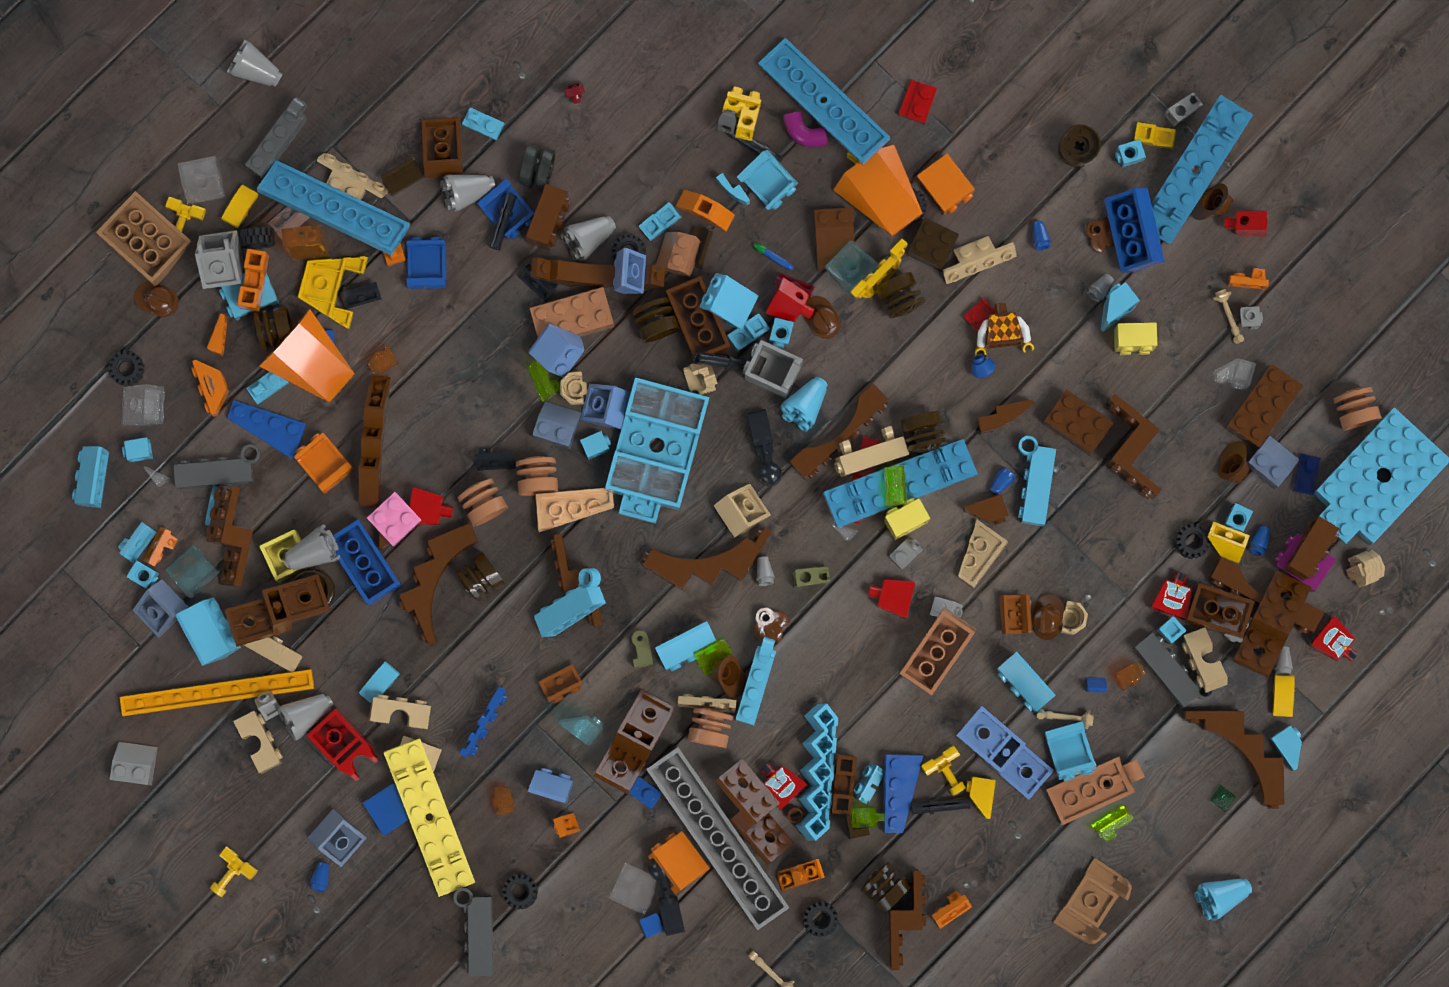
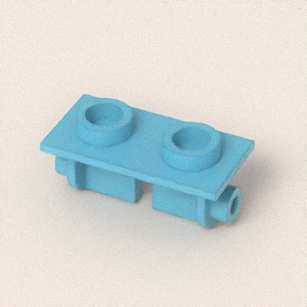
[853,763,884,804]

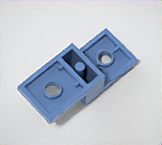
[956,706,1054,800]

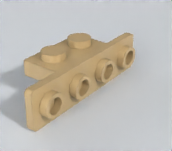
[317,153,389,200]
[943,236,1017,284]
[244,624,302,672]

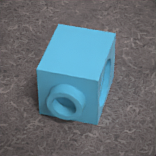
[1115,139,1146,168]
[769,318,794,349]
[580,431,611,460]
[122,437,153,462]
[1224,503,1253,533]
[127,560,159,589]
[1156,616,1186,645]

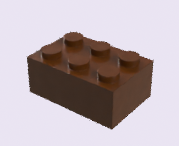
[526,184,571,251]
[1043,389,1114,456]
[1283,516,1340,581]

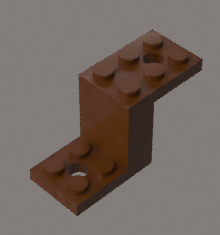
[1106,394,1162,500]

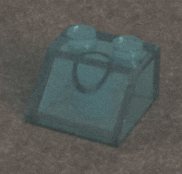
[825,240,879,298]
[166,544,219,598]
[558,716,604,748]

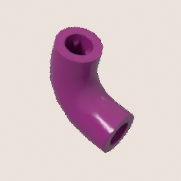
[783,112,828,147]

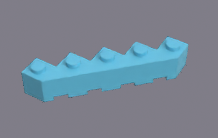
[795,703,838,841]

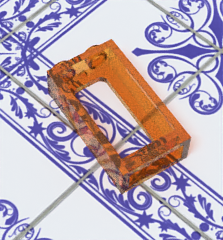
[281,225,330,260]

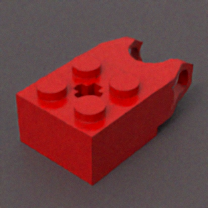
[307,708,380,781]

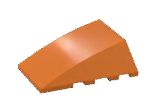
[833,145,923,236]
[259,309,354,402]

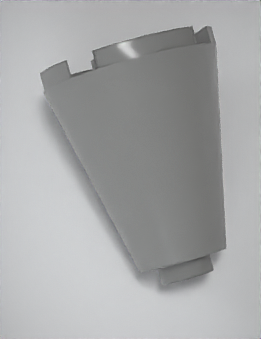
[284,525,340,570]
[277,694,333,741]

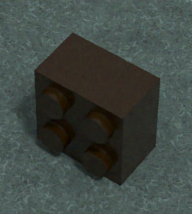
[907,218,959,272]

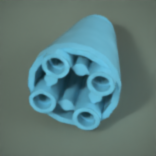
[781,377,828,432]
[1194,879,1252,921]

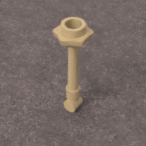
[1213,289,1244,344]
[1037,709,1094,729]
[748,950,795,987]

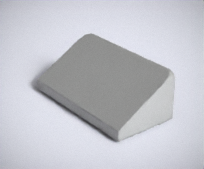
[267,206,310,240]

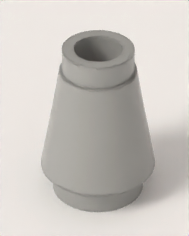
[1087,273,1114,302]
[756,557,775,586]
[1274,646,1293,675]

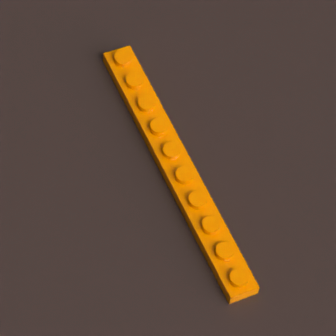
[120,670,315,716]

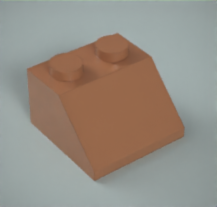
[655,232,701,278]

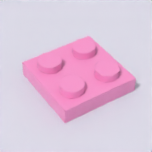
[367,492,422,547]

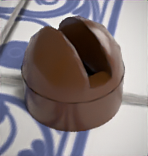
[788,807,803,823]

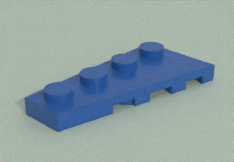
[227,400,307,460]
[459,687,508,758]
[882,755,923,833]

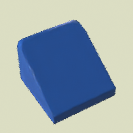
[1086,677,1108,693]
[639,913,665,938]

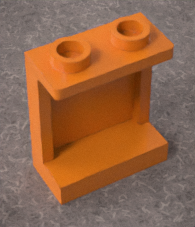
[916,153,975,215]
[294,433,354,494]
[648,831,710,895]

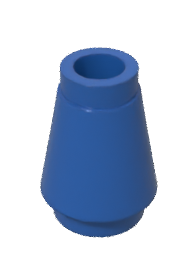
[1032,221,1052,251]
[989,466,1016,495]
[1249,526,1270,556]
[309,862,329,892]

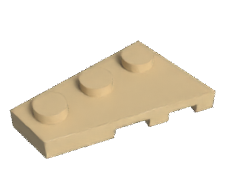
[958,520,1008,588]
[678,694,736,713]

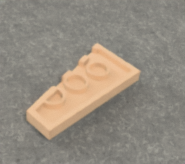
[536,488,614,532]

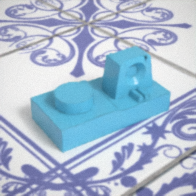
[462,108,505,141]
[246,372,289,404]
[118,522,157,563]

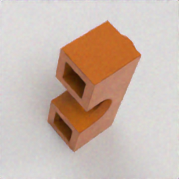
[237,249,269,312]

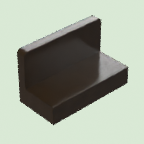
[381,157,425,196]
[693,227,713,269]
[845,815,870,839]

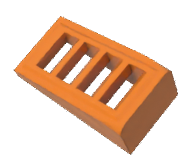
[207,314,227,356]

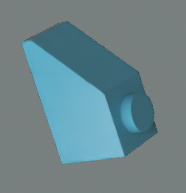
[1269,726,1302,771]

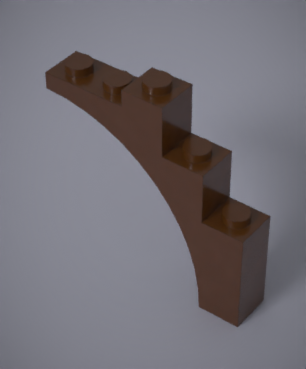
[398,523,479,646]

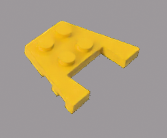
[850,239,908,298]
[298,256,368,329]

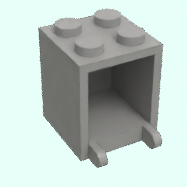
[195,231,244,289]
[743,340,803,399]

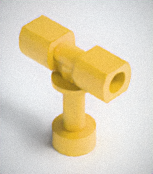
[165,197,206,232]
[921,746,966,796]
[210,846,258,897]

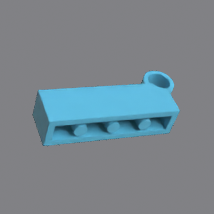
[1018,436,1056,527]
[534,568,606,637]
[736,637,776,726]

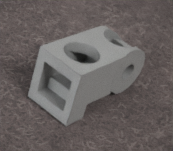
[1164,93,1203,128]

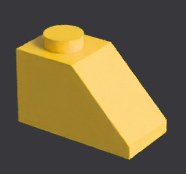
[1208,522,1250,563]
[966,777,996,819]

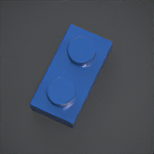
[629,776,663,809]

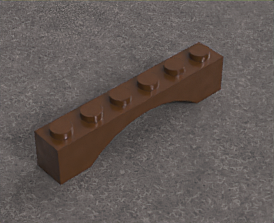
[789,383,889,480]
[1209,557,1324,635]

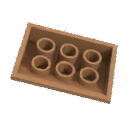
[96,191,192,287]

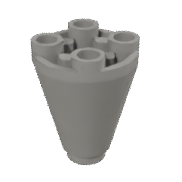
[227,40,283,87]
[440,174,495,212]
[560,216,616,261]

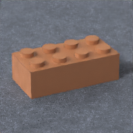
[530,287,614,337]
[900,607,976,695]

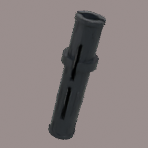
[729,127,783,163]
[489,193,517,251]
[693,352,747,370]
[911,797,971,815]

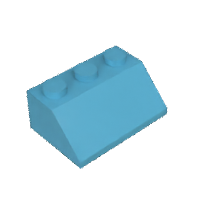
[1100,282,1140,332]
[72,446,109,508]
[175,597,241,666]
[655,621,718,672]
[997,652,1056,712]

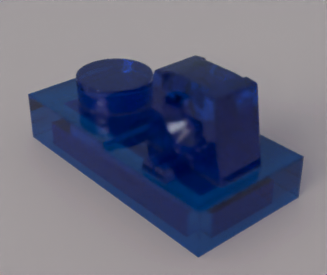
[1293,454,1321,496]

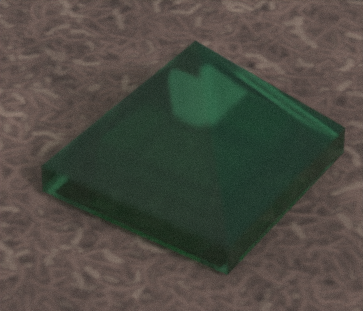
[1209,785,1237,812]

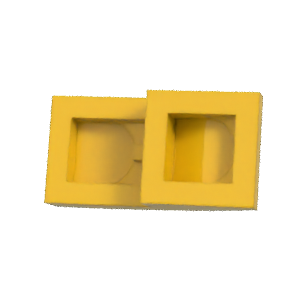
[1134,122,1176,149]
[221,185,258,228]
[1272,674,1295,717]

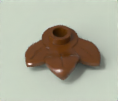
[1086,217,1115,254]
[753,607,790,642]

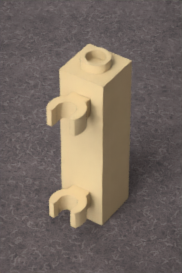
[835,426,909,477]

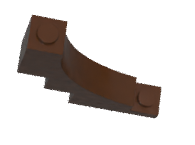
[531,257,665,289]
[359,376,391,507]
[642,527,772,590]
[1183,711,1284,809]

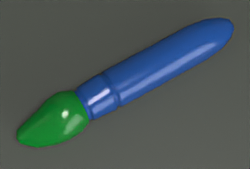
[754,243,794,270]

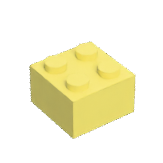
[1114,323,1157,355]
[884,498,930,540]
[260,529,313,583]

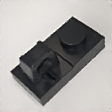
[519,264,558,303]
[340,282,382,309]
[475,447,515,471]

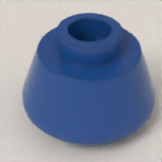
[971,354,996,378]

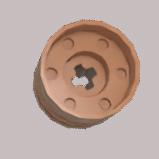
[1333,387,1382,430]
[516,456,558,496]
[457,478,508,527]
[687,707,733,749]

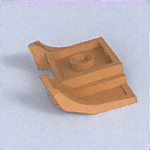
[1053,857,1132,944]

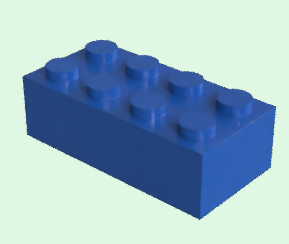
[1104,188,1165,272]
[333,519,402,606]

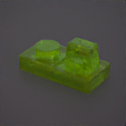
[528,361,560,402]
[884,465,907,507]
[1091,805,1134,842]
[852,808,885,828]

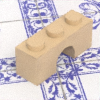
[1181,628,1228,693]
[369,694,431,729]
[233,711,283,774]

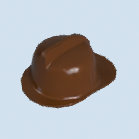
[1191,183,1233,220]
[134,282,179,317]
[803,296,841,339]
[1218,441,1249,484]
[1032,594,1064,640]
[712,655,746,698]

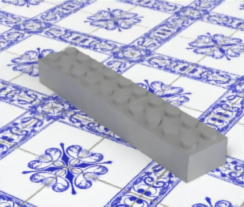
[646,747,789,930]

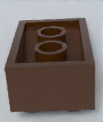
[421,117,463,178]
[814,207,856,270]
[1185,583,1255,638]

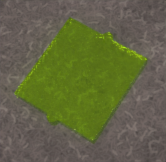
[693,637,733,676]

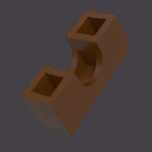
[831,755,857,816]

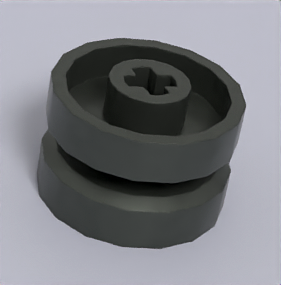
[519,144,556,190]

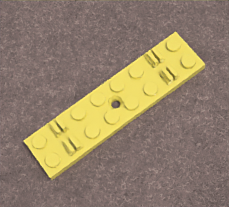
[384,738,475,897]

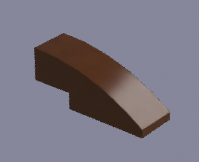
[977,399,1034,435]

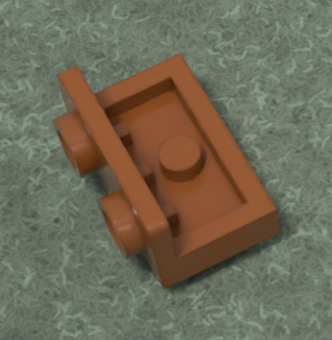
[1000,594,1033,634]
[539,664,583,704]

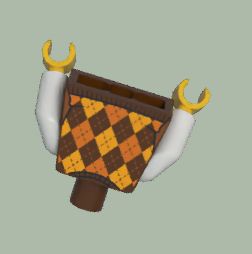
[975,303,1034,356]

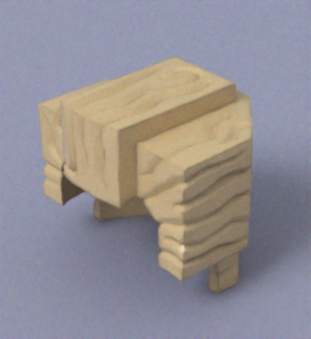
[683,363,718,395]
[560,372,587,405]
[1346,550,1385,588]
[1061,601,1088,635]

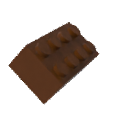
[666,276,730,357]
[1225,364,1303,450]

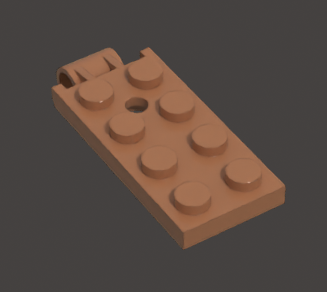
[1046,756,1145,825]

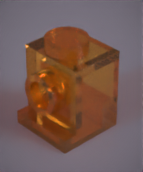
[368,345,399,375]
[1114,663,1146,691]
[492,786,516,816]

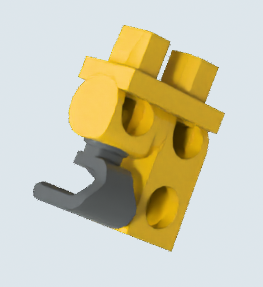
[717,86,761,141]

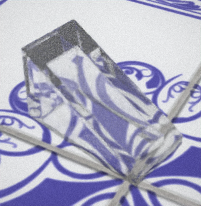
[144,466,171,488]
[831,523,859,542]

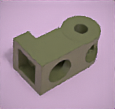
[792,567,830,589]
[632,630,654,669]

